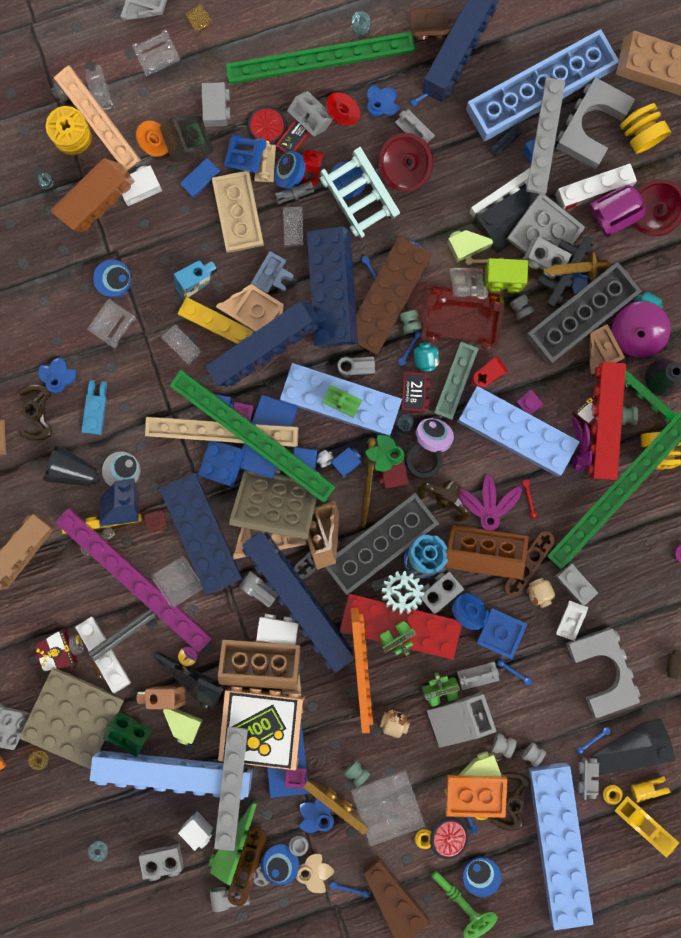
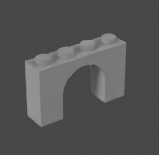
[556,77,635,170]
[566,627,641,718]

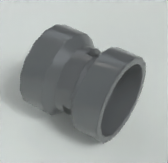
[509,295,534,321]

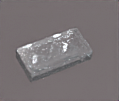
[283,207,304,247]
[161,324,202,365]

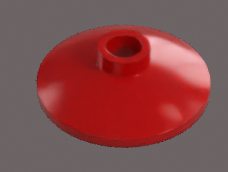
[326,92,360,126]

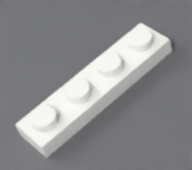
[469,168,530,218]
[75,617,131,693]

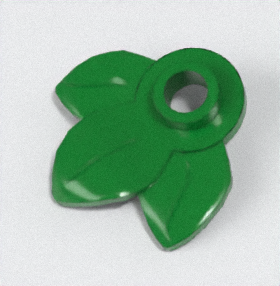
[365,435,404,472]

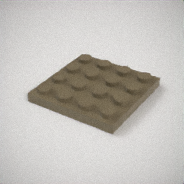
[229,470,317,540]
[19,667,124,769]

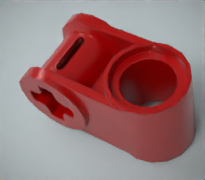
[471,356,508,389]

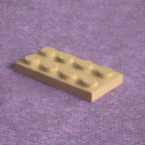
[212,171,264,253]

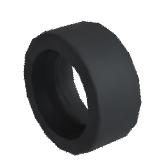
[405,443,443,479]

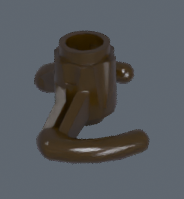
[19,384,53,441]
[417,480,470,522]
[491,772,531,831]

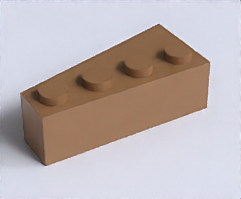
[0,514,55,590]

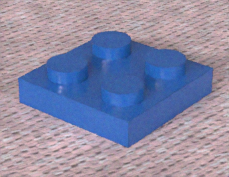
[198,441,245,487]
[476,608,527,659]

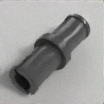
[275,181,314,205]

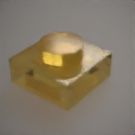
[185,4,212,32]

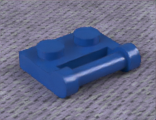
[224,134,267,173]

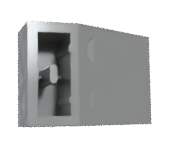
[427,692,497,748]

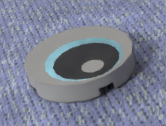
[102,451,141,486]

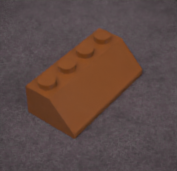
[50,158,135,232]
[446,525,529,580]

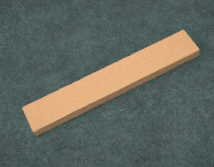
[54,65,141,171]

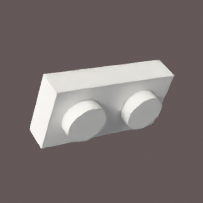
[556,601,588,641]

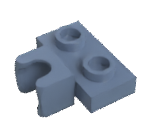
[251,251,294,294]

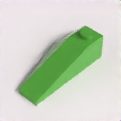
[208,799,258,885]

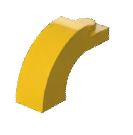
[615,796,679,858]

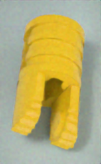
[631,776,670,803]

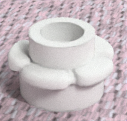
[316,450,334,467]

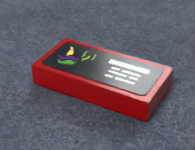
[276,120,310,154]

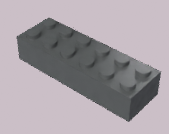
[525,262,642,366]
[325,493,439,595]

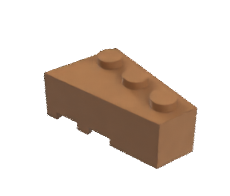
[307,501,339,570]

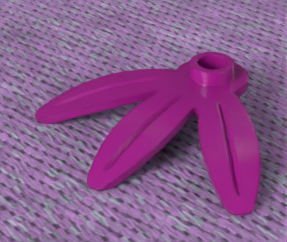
[572,416,592,472]
[458,474,522,531]

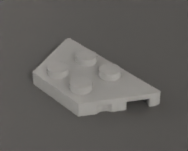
[120,0,167,21]

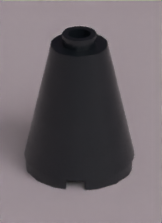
[645,359,681,397]
[43,444,99,487]

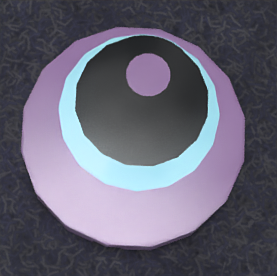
[415,418,454,452]

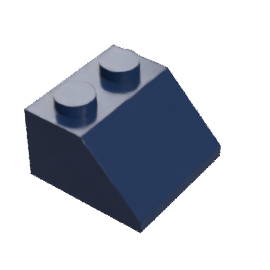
[99,478,139,527]

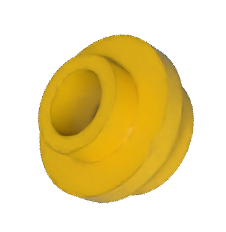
[603,785,623,805]
[415,829,431,849]

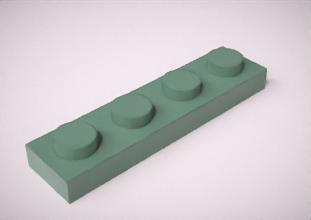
[434,342,479,420]

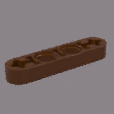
[504,531,554,596]
[228,828,267,906]

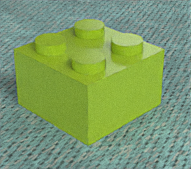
[484,258,528,294]

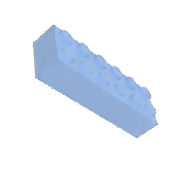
[280,363,402,437]
[457,386,579,477]

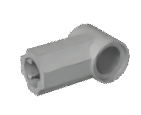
[337,357,375,377]
[239,571,278,607]
[210,886,250,912]

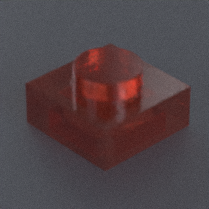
[144,510,168,533]

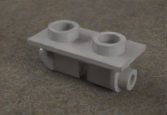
[395,109,435,143]
[457,662,499,690]
[578,757,599,800]

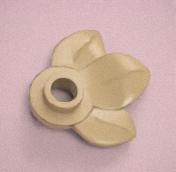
[296,854,334,893]

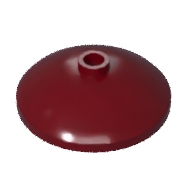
[379,133,434,192]
[633,179,681,236]

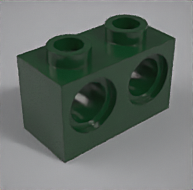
[103,712,152,757]

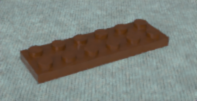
[356,236,432,355]

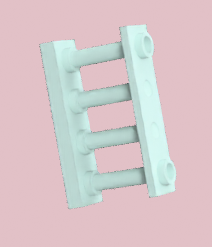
[320,147,400,239]

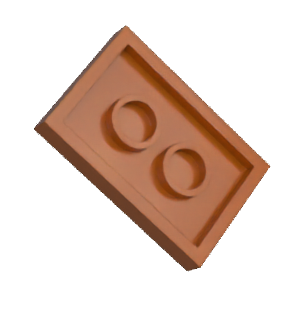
[446,775,507,818]

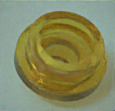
[28,750,48,770]

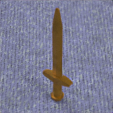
[544,252,610,281]
[361,438,378,528]

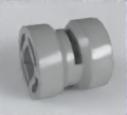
[491,733,516,759]

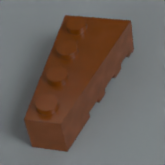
[364,856,430,938]

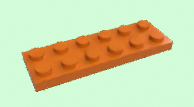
[351,607,373,733]

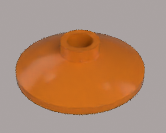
[136,121,171,157]

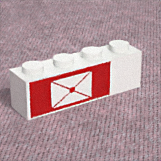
[555,164,637,211]

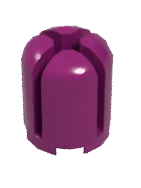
[590,185,646,237]

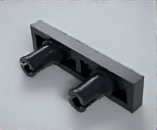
[537,235,594,308]

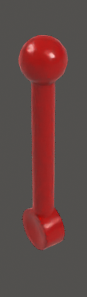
[522,479,537,519]

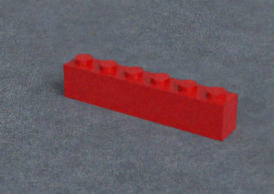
[588,362,626,481]

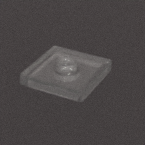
[151,556,203,609]

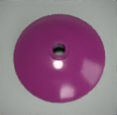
[612,301,671,358]

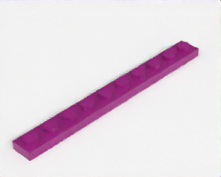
[55,508,212,653]

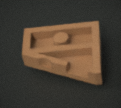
[589,324,625,375]

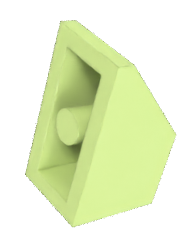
[447,230,493,263]
[163,709,203,745]

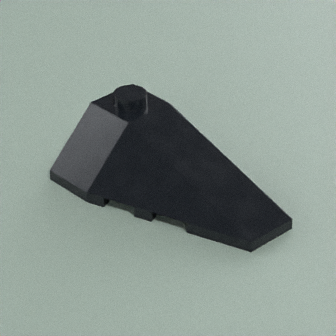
[475,186,548,253]
[153,651,226,709]
[591,719,676,775]

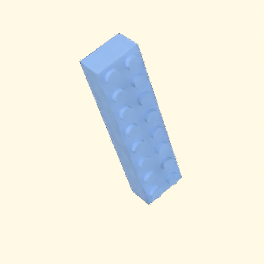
[466,29,619,142]
[90,750,253,800]
[528,762,593,930]

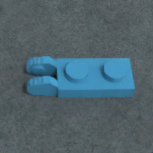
[82,380,107,435]

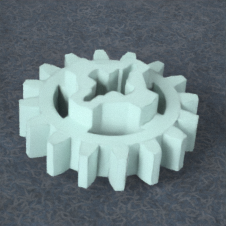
[381,571,424,615]

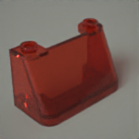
[421,286,505,350]

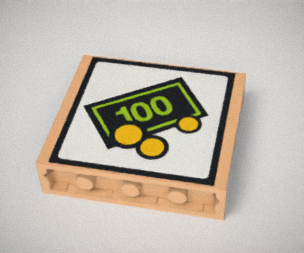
[218,686,305,770]

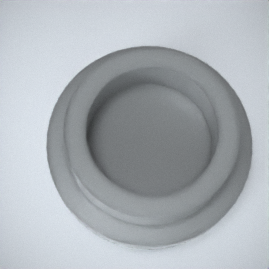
[289,836,308,856]

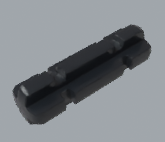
[490,126,522,157]

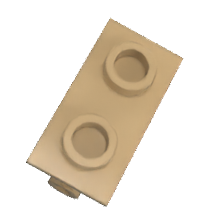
[255,141,276,182]

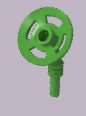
[431,871,498,938]

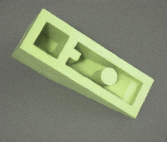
[444,751,501,794]

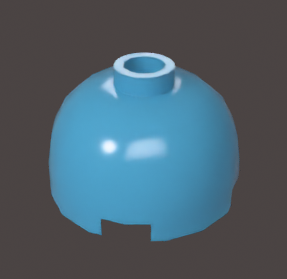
[408,534,448,574]

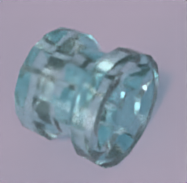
[352,11,370,35]

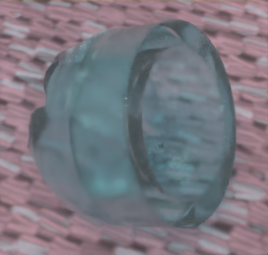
[37,172,54,189]
[397,415,414,431]

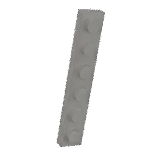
[526,77,565,195]
[214,727,248,851]

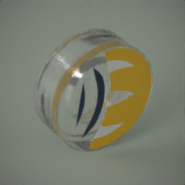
[69,635,84,655]

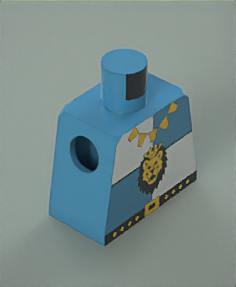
[173,261,217,300]

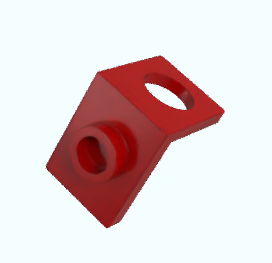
[299,150,324,186]

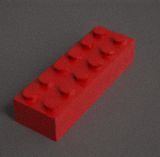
[340,593,462,660]

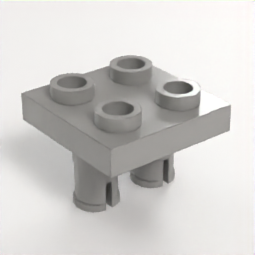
[0,703,30,750]

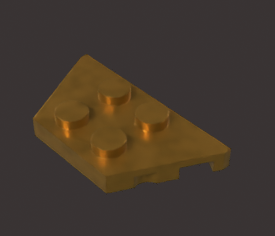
[303,781,368,835]

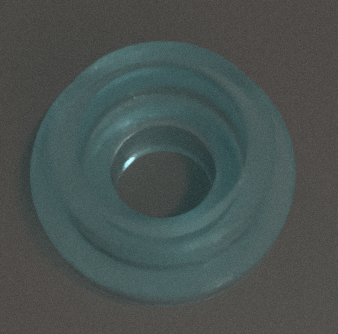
[88,841,108,862]

